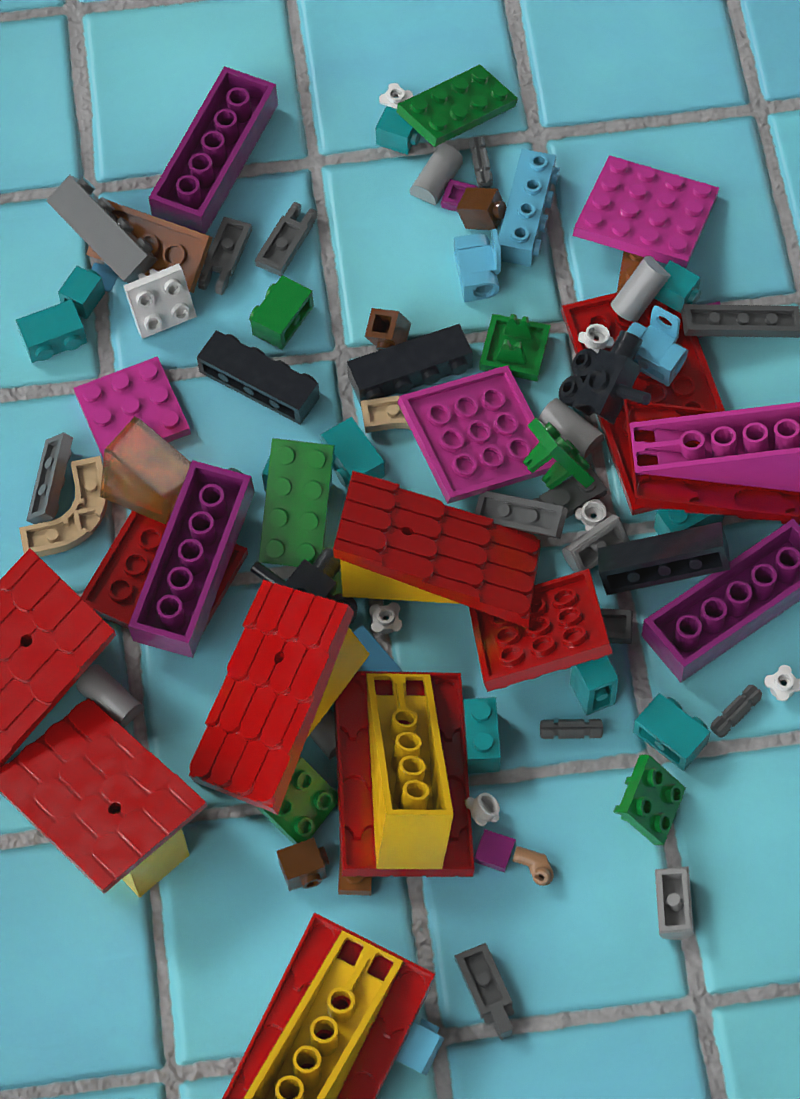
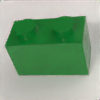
[249,275,314,350]

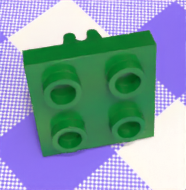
[479,314,551,382]
[523,417,595,490]
[613,755,686,845]
[256,757,338,844]

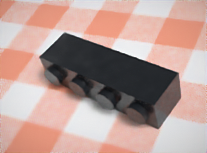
[347,323,473,406]
[197,330,320,425]
[598,522,731,595]

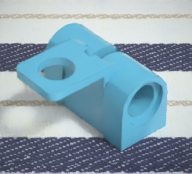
[454,229,501,302]
[627,306,688,386]

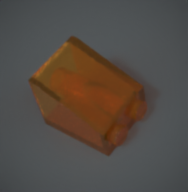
[100,417,191,524]

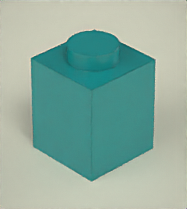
[375,106,421,155]
[655,260,701,313]
[58,265,105,319]

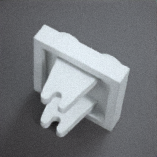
[123,263,197,339]

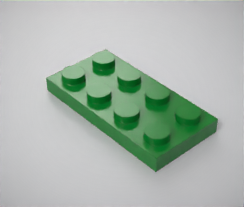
[396,64,518,147]
[258,438,335,567]

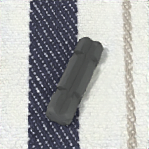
[469,136,493,188]
[710,685,762,738]
[540,719,603,739]

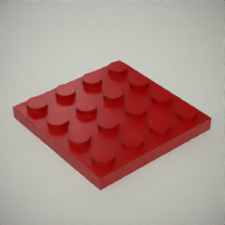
[81,501,248,634]
[469,569,613,692]

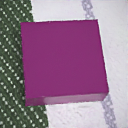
[441,179,477,212]
[474,829,516,873]

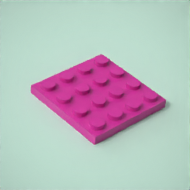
[573,155,719,269]
[397,365,556,504]

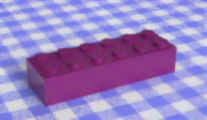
[149,66,278,234]
[128,460,255,658]
[641,519,800,683]

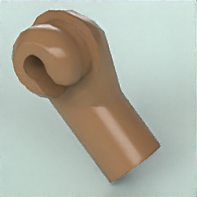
[512,846,554,886]

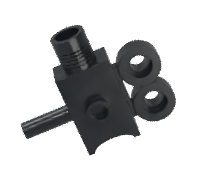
[558,330,651,425]
[250,547,358,624]

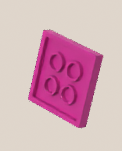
[73,356,191,466]

